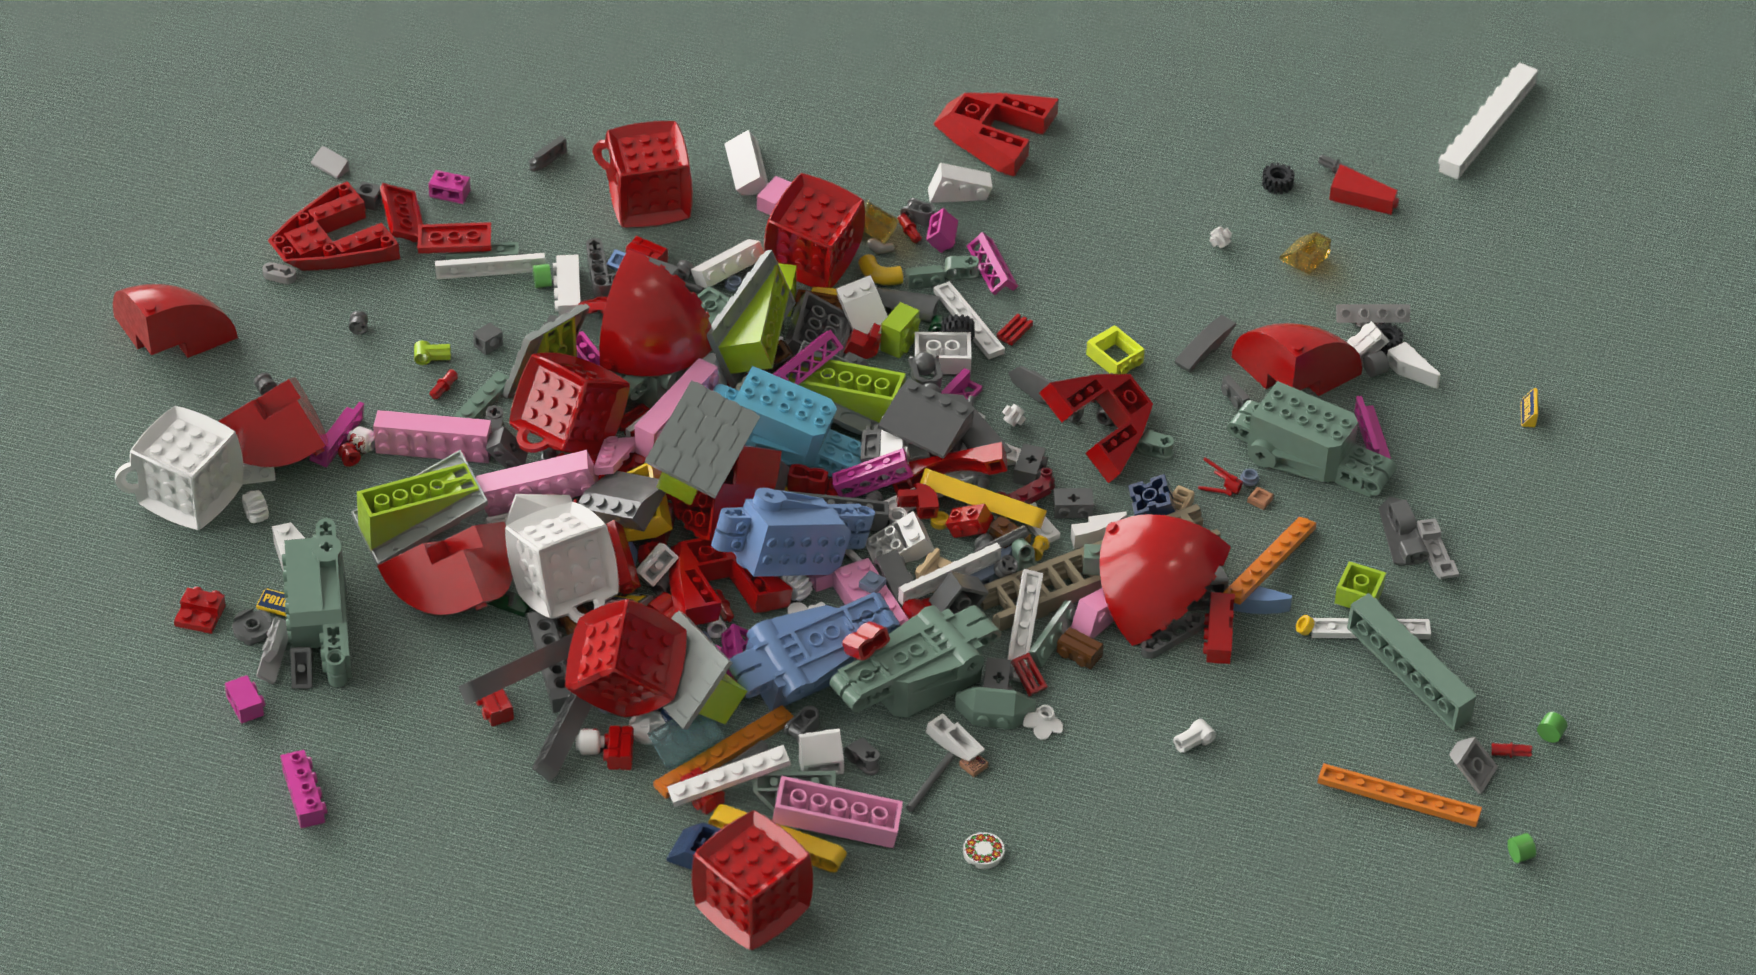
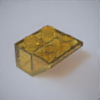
[864,199,899,244]
[1279,232,1331,274]

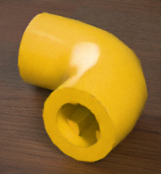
[858,254,903,285]

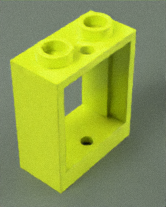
[1086,325,1145,374]

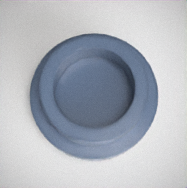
[725,275,742,292]
[1240,469,1259,486]

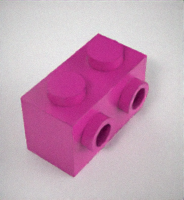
[428,170,471,204]
[926,208,958,253]
[224,675,265,724]

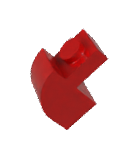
[844,323,881,359]
[896,483,939,519]

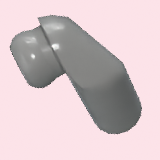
[867,238,894,254]

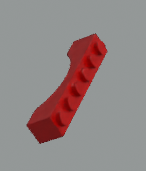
[892,442,1007,494]

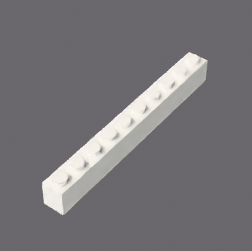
[1438,63,1538,179]

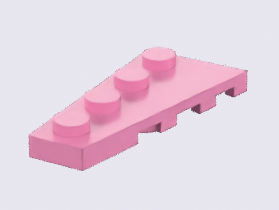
[594,436,635,475]

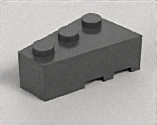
[873,550,922,608]

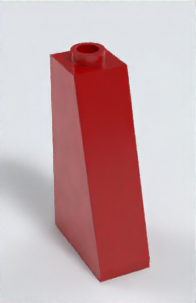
[1329,165,1399,215]
[606,520,641,594]

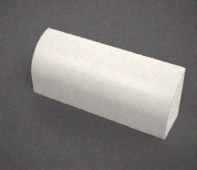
[725,130,769,195]

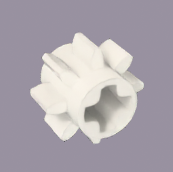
[1209,226,1232,248]
[1002,404,1026,427]

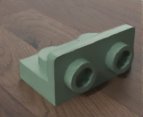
[905,265,945,289]

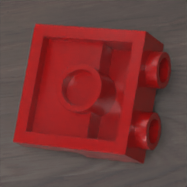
[174,586,226,634]

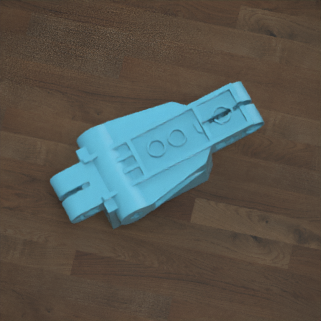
[713,366,862,477]

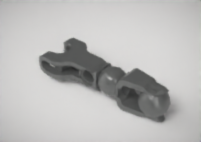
[908,352,943,457]

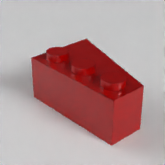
[1203,592,1235,664]

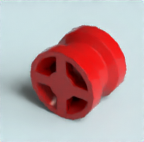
[338,442,361,467]

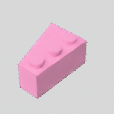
[1071,588,1114,639]

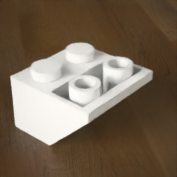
[799,729,844,774]

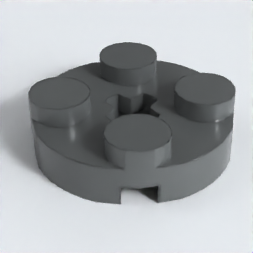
[232,609,272,646]

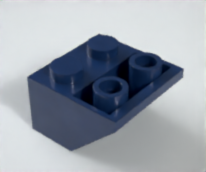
[666,822,721,870]

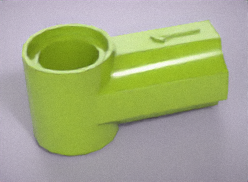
[414,340,451,365]

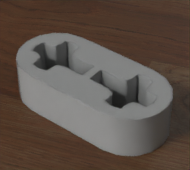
[262,262,296,284]

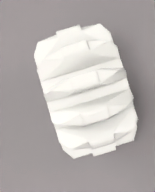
[242,490,269,523]
[780,575,813,602]

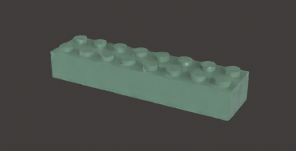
[1347,593,1477,731]

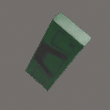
[487,590,531,617]

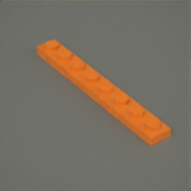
[1223,516,1316,605]
[653,705,794,799]
[1317,763,1482,827]

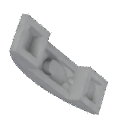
[1417,518,1459,579]

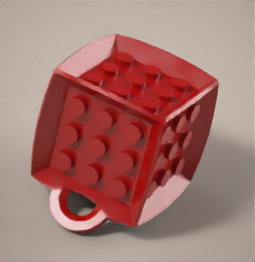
[593,121,693,227]
[764,173,865,288]
[509,352,630,455]
[565,599,687,718]
[692,810,813,950]

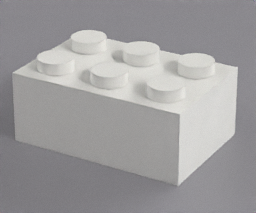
[914,332,971,374]

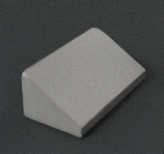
[311,146,349,179]

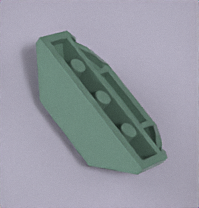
[955,687,1036,729]
[753,771,836,813]

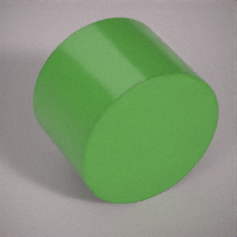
[532,264,552,288]
[1537,712,1568,743]
[1507,833,1536,863]

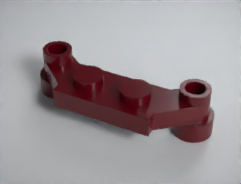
[996,468,1055,515]

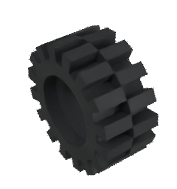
[1262,162,1295,194]
[941,314,975,340]
[1376,323,1403,356]

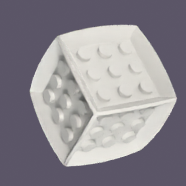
[115,406,243,530]
[505,502,619,623]

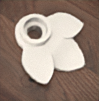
[1023,705,1063,740]

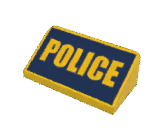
[1521,388,1538,428]
[256,589,286,616]

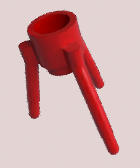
[1198,457,1243,496]

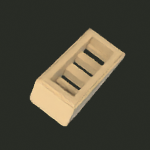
[1173,485,1194,511]

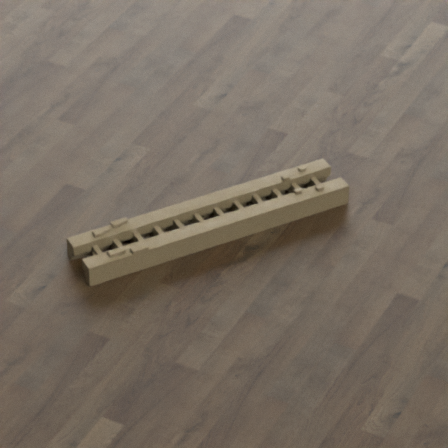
[980,504,1221,631]

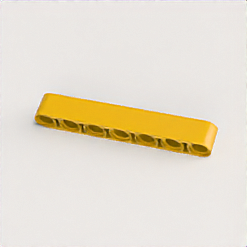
[920,468,1047,529]
[708,804,847,872]

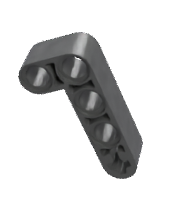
[586,238,616,298]

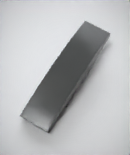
[1175,315,1237,373]

